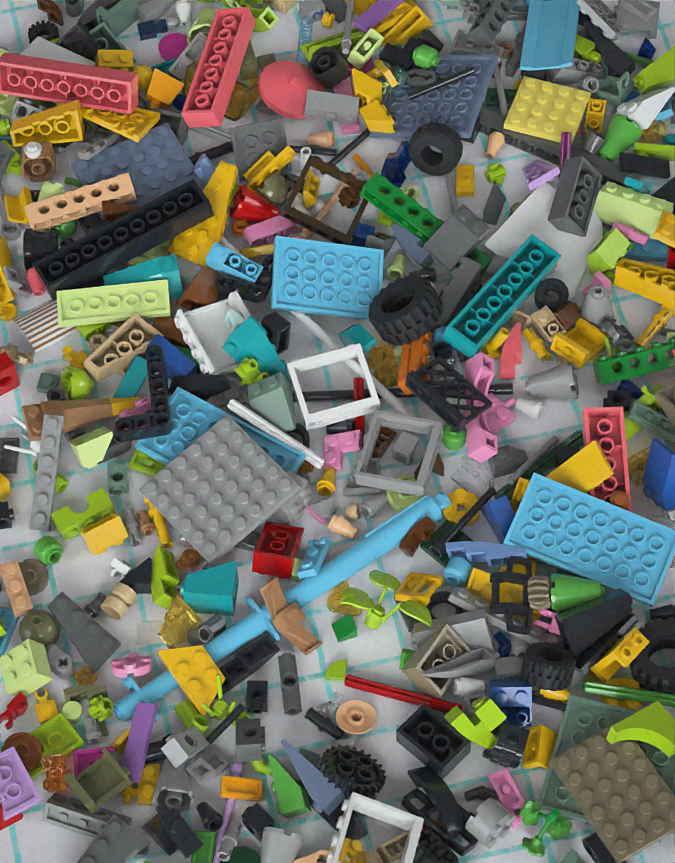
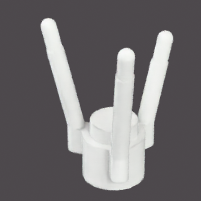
[4,416,41,457]

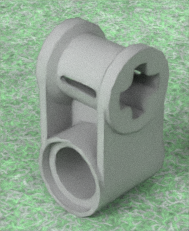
[45,643,76,680]

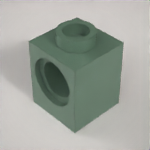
[107,463,129,495]

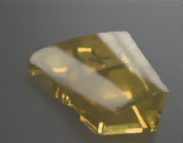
[158,595,203,649]

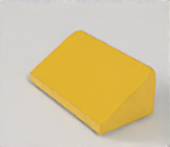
[303,169,321,208]

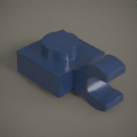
[137,19,168,41]

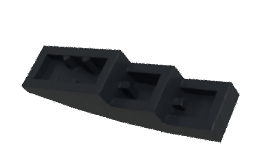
[213,635,280,701]

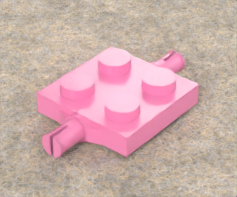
[462,393,516,437]

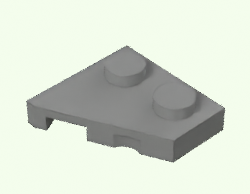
[343,458,380,496]

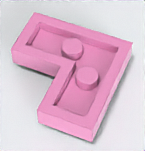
[322,430,362,471]

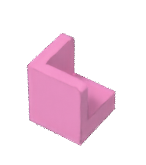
[582,271,612,297]

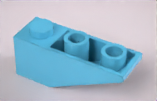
[206,242,264,283]

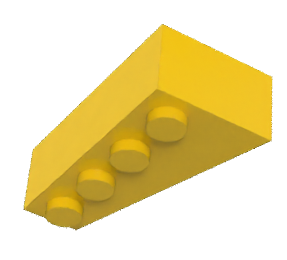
[10,99,85,147]

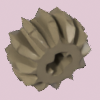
[527,575,551,610]

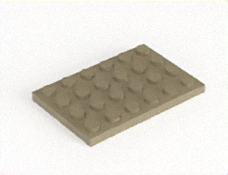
[549,720,675,863]

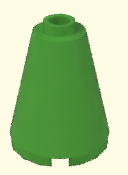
[597,114,643,162]
[551,573,605,613]

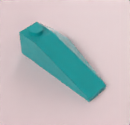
[103,254,183,299]
[222,315,291,383]

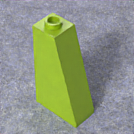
[633,46,675,94]

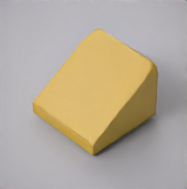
[109,728,130,754]

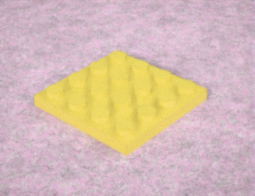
[504,76,591,146]

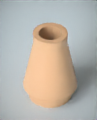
[308,130,335,148]
[485,131,505,159]
[328,514,359,540]

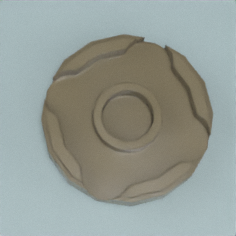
[18,559,49,596]

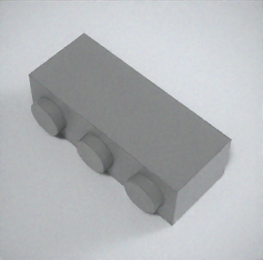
[303,89,360,124]

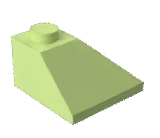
[69,426,113,469]

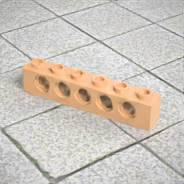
[24,173,137,231]

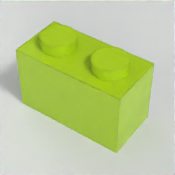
[470,697,507,731]

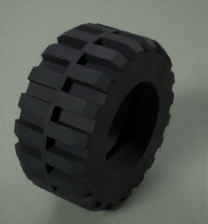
[369,275,443,345]
[629,617,675,695]

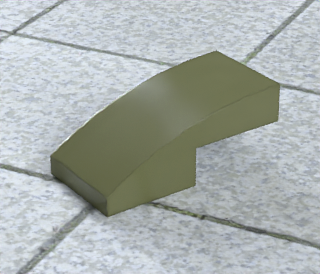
[63,685,109,706]

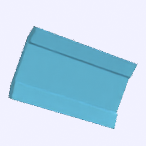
[520,0,580,71]

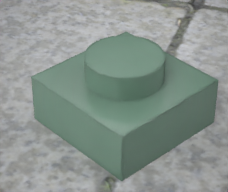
[36,373,60,394]

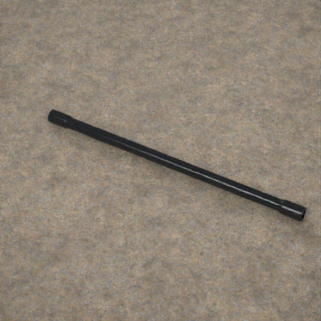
[292,383,513,402]

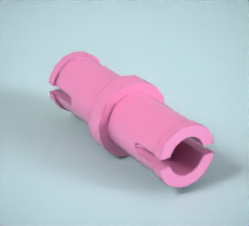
[612,221,650,246]

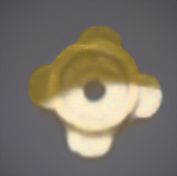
[73,666,97,686]

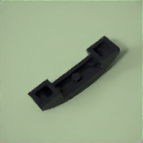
[407,766,466,834]

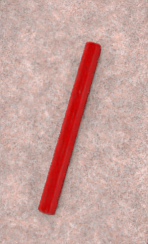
[344,674,463,713]

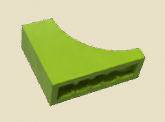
[606,701,675,758]

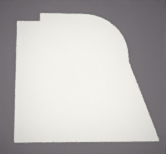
[484,182,603,301]

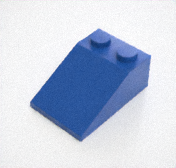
[643,438,675,512]

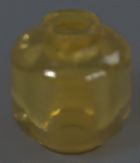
[642,119,667,142]

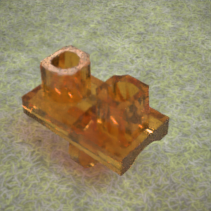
[41,754,71,793]

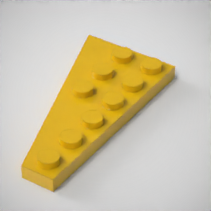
[56,102,160,142]
[168,160,238,270]

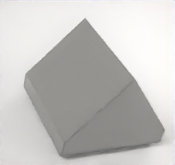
[310,496,337,519]

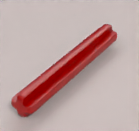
[353,377,365,445]

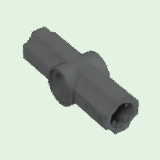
[278,653,302,716]

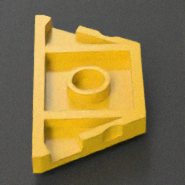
[157,645,225,716]

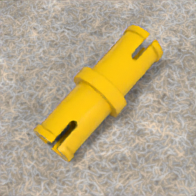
[522,327,551,362]

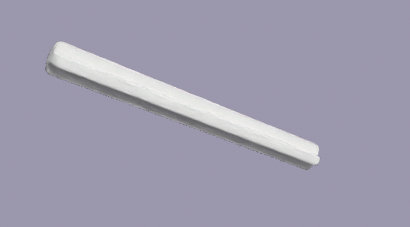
[227,399,325,468]

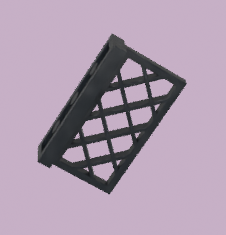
[405,356,493,433]

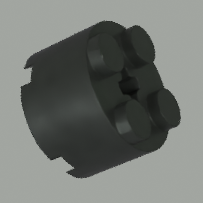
[308,46,349,89]

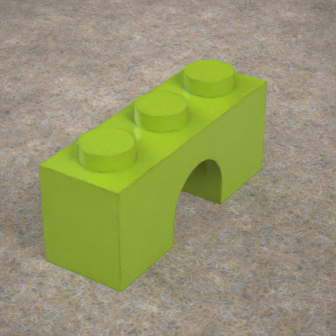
[51,488,115,541]

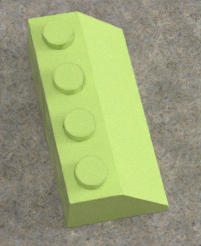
[593,181,674,240]

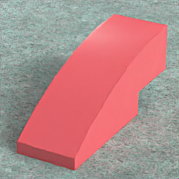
[499,322,522,380]

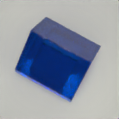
[637,38,656,60]

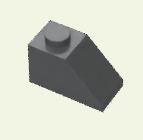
[364,232,396,260]
[488,445,528,478]

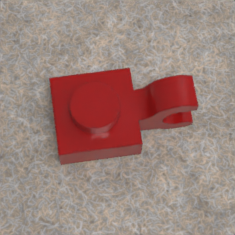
[0,692,28,730]

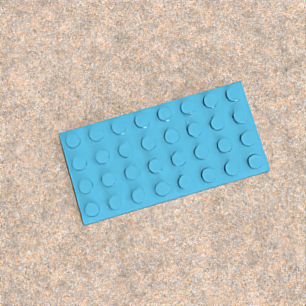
[135,387,306,473]
[503,473,675,607]

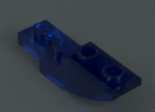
[381,141,411,194]

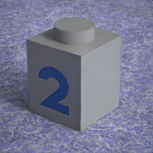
[298,0,326,25]

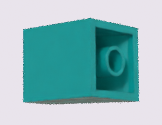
[181,561,239,616]

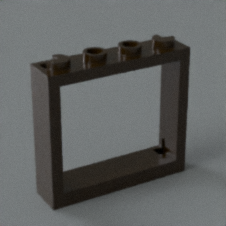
[280,155,368,245]

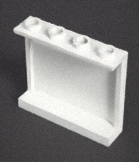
[174,291,251,375]

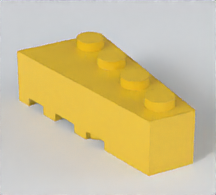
[614,258,675,309]

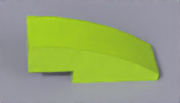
[151,546,180,610]
[444,706,497,748]

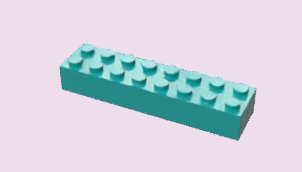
[442,234,562,359]

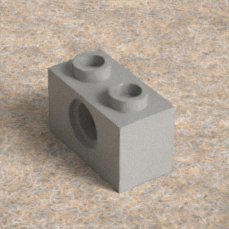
[161,725,210,768]

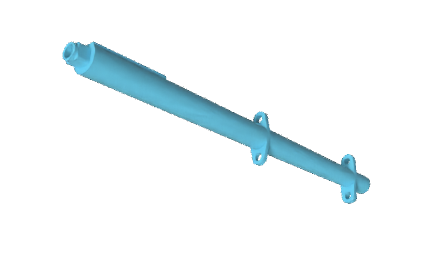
[113,492,451,722]

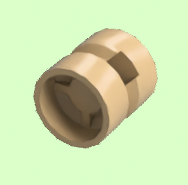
[101,582,137,620]

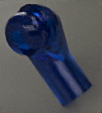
[494,631,511,658]

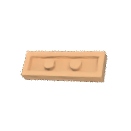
[0,559,34,618]

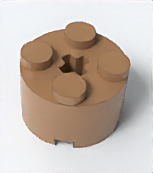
[20,141,56,182]

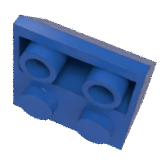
[489,679,532,727]

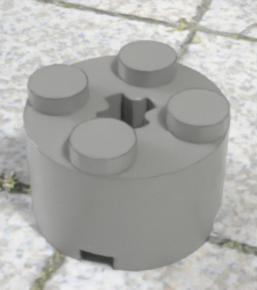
[465,797,515,849]

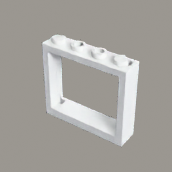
[287,343,380,431]
[326,792,424,863]

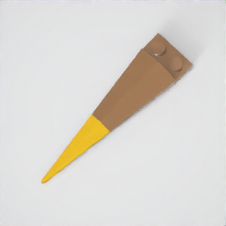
[21,397,146,442]

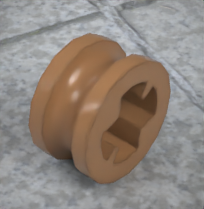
[498,41,513,59]

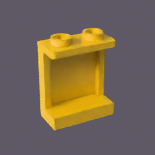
[550,318,609,369]
[590,627,649,683]

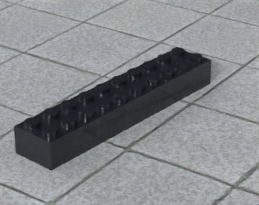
[32,179,214,301]

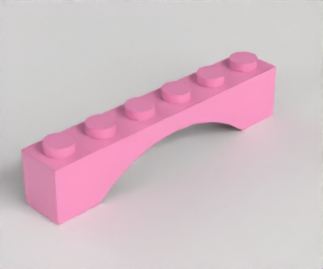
[464,352,498,463]

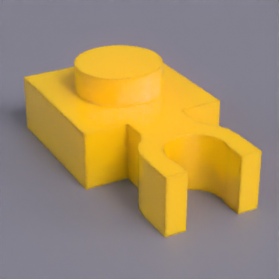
[34,688,59,725]

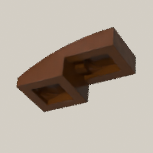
[37,0,64,26]
[399,516,436,557]

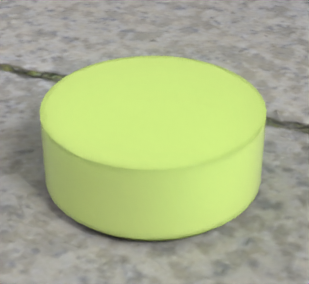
[62,701,83,723]

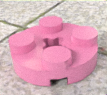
[111,652,153,677]

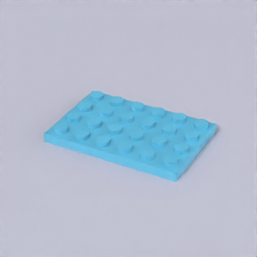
[271,236,384,321]

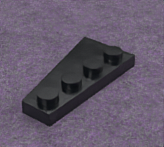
[574,613,639,676]

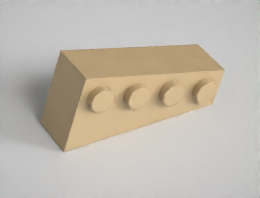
[84,313,163,383]

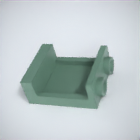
[96,0,139,37]

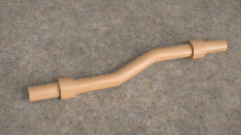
[300,169,358,239]

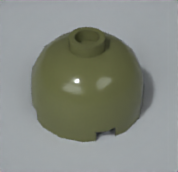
[256,172,289,206]
[19,610,60,649]

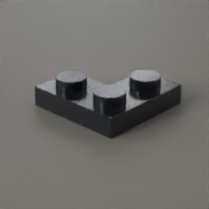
[379,37,426,71]

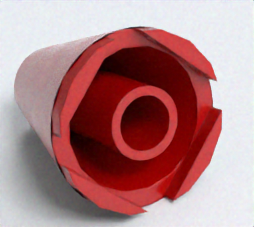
[229,184,281,223]

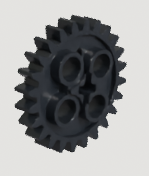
[319,744,387,797]

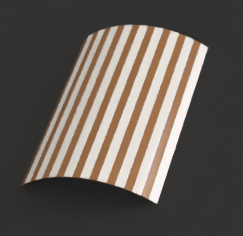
[13,299,78,353]

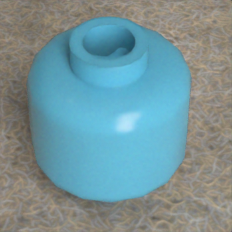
[444,557,473,586]

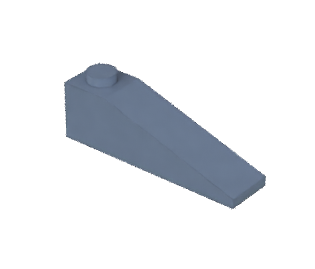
[280,739,346,816]

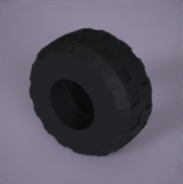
[408,122,463,176]

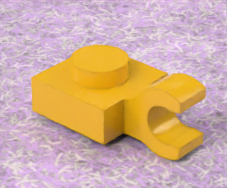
[62,345,90,369]

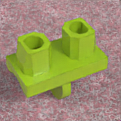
[234,357,270,385]
[637,385,664,413]

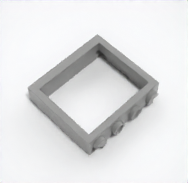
[353,410,444,497]

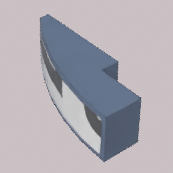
[391,222,434,272]

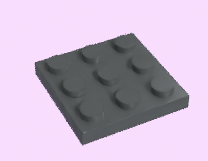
[229,118,292,181]

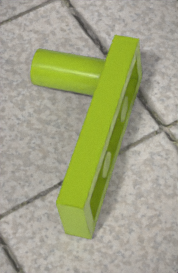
[634,142,675,175]

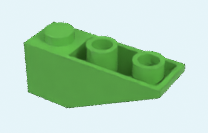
[267,754,312,819]

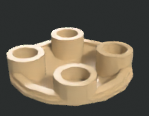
[0,343,34,365]

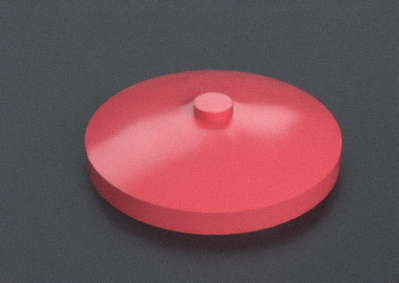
[258,61,326,119]

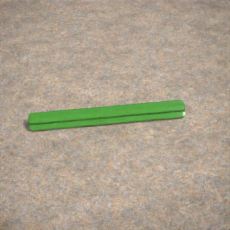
[584,681,675,707]

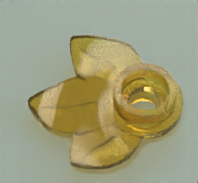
[327,582,362,617]

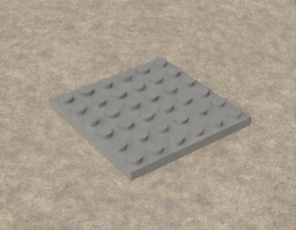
[139,414,301,566]

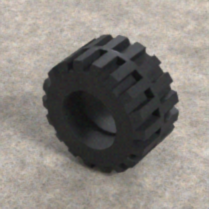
[521,642,576,691]

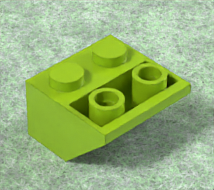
[587,228,631,277]

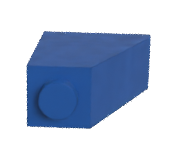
[147,334,198,380]
[481,495,515,544]

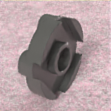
[600,316,635,349]

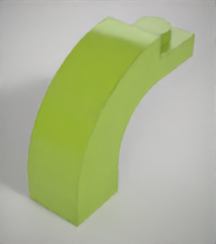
[220,0,279,32]

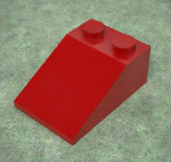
[252,521,304,579]

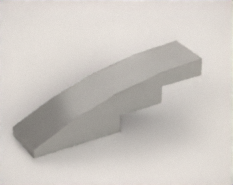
[166,31,207,82]

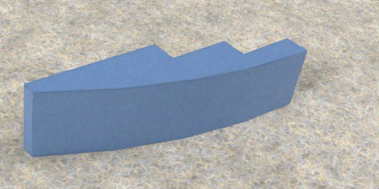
[446,541,528,568]

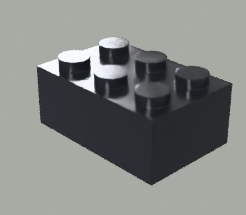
[396,703,471,779]

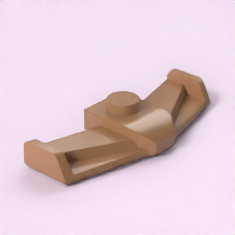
[260,578,323,655]

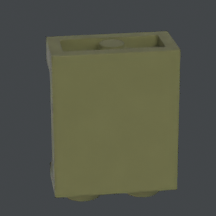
[64,747,132,814]

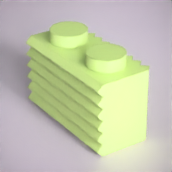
[347,28,384,70]

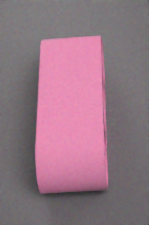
[243,215,298,247]

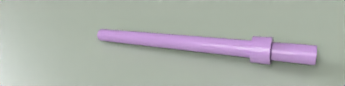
[213,755,244,863]

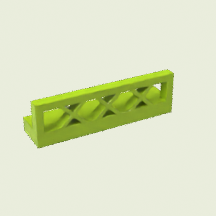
[300,28,366,63]

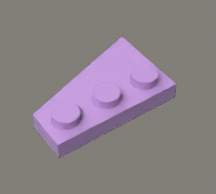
[522,160,561,190]
[0,747,43,821]

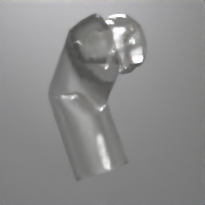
[316,692,343,716]

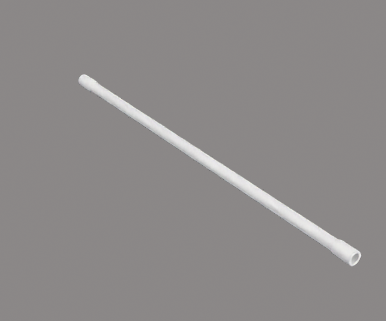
[220,237,419,418]

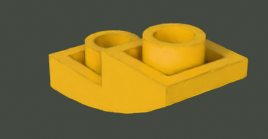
[584,98,607,135]

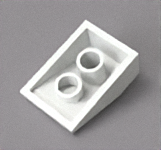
[616,87,675,130]

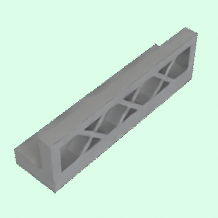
[42,793,132,838]

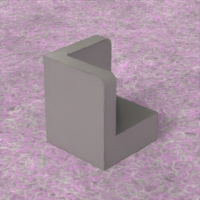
[392,431,419,466]

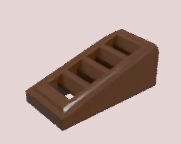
[102,201,139,222]
[362,426,397,459]

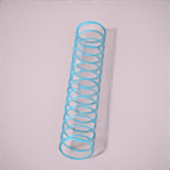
[296,18,313,67]

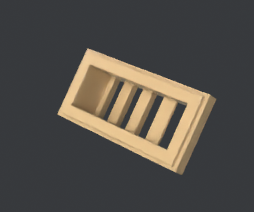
[376,831,420,863]

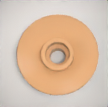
[336,700,377,734]

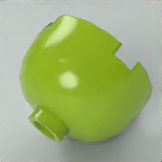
[61,366,94,400]

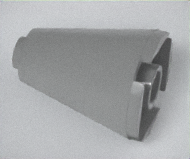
[579,285,614,330]
[525,361,579,399]
[152,758,195,814]
[261,827,304,863]

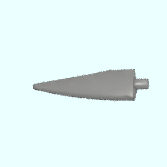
[422,647,500,678]

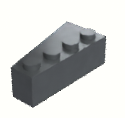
[430,256,482,334]

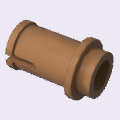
[136,510,155,536]

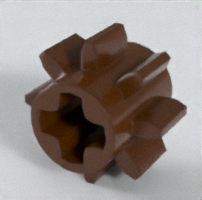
[338,186,361,209]

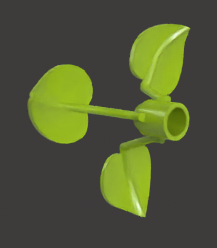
[340,570,432,630]

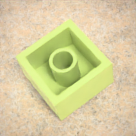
[0,639,53,696]

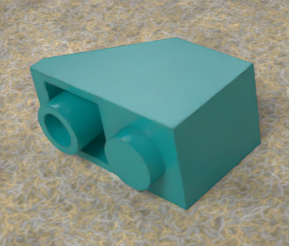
[338,324,377,353]

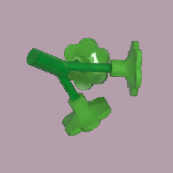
[520,800,572,857]

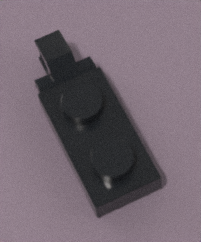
[155,802,204,859]

